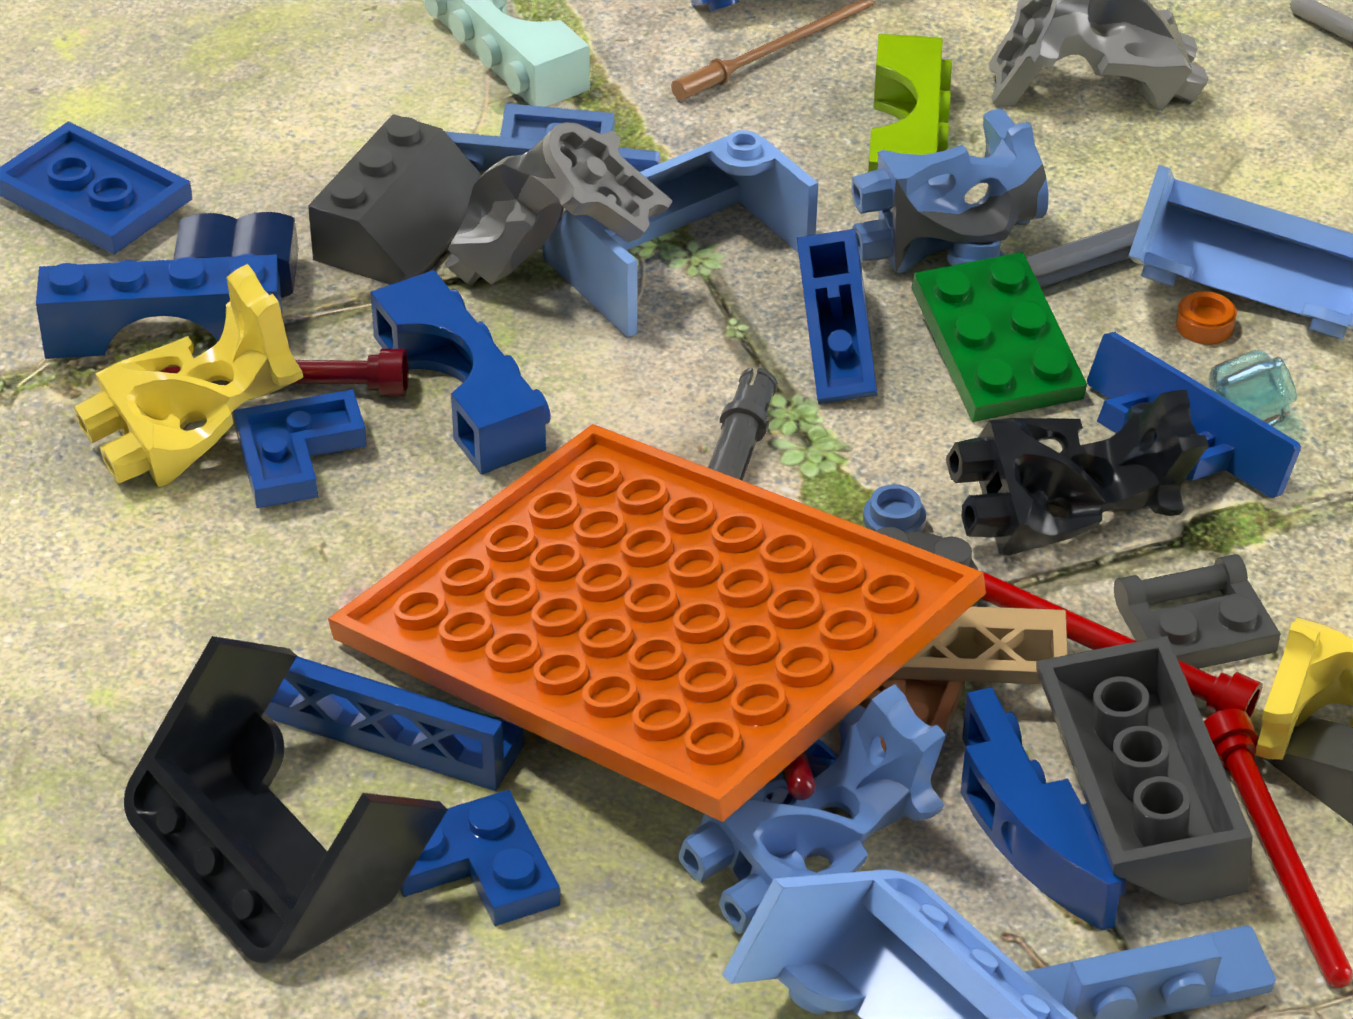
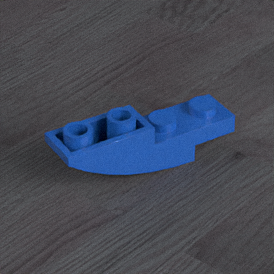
[960,687,1126,930]

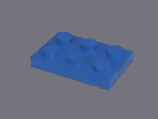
[0,121,193,255]

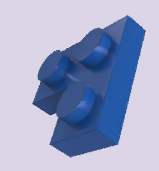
[233,389,367,508]
[400,789,560,927]

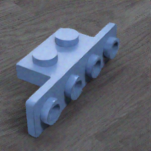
[445,103,661,172]
[1024,926,1276,1019]

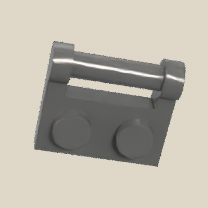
[1114,554,1281,669]

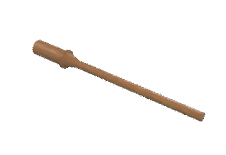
[671,0,875,101]

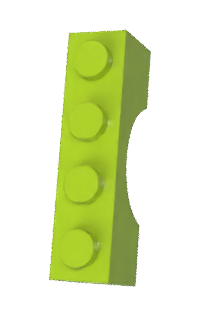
[868,34,952,172]

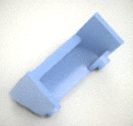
[542,130,818,338]
[1129,165,1353,339]
[722,869,1078,1019]

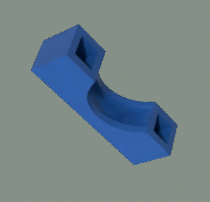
[36,254,282,359]
[370,270,551,475]

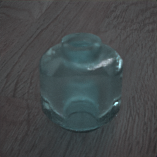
[1208,350,1297,427]

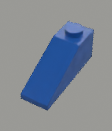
[796,229,878,404]

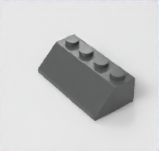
[1036,636,1253,905]

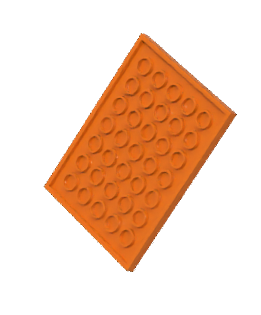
[328,424,986,822]

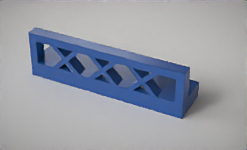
[265,656,524,791]

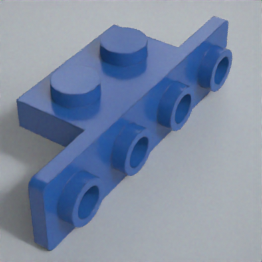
[1087,332,1301,498]

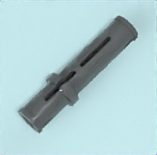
[708,368,777,481]

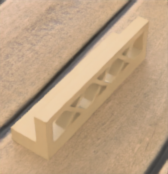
[890,606,1067,684]

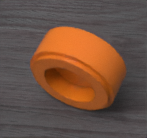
[1176,291,1237,345]

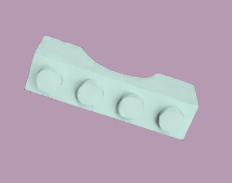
[423,0,590,107]

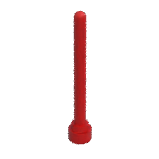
[980,571,1263,718]
[1204,708,1353,988]

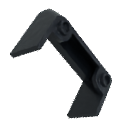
[124,636,448,964]

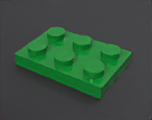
[911,252,1087,422]

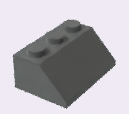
[308,114,481,285]

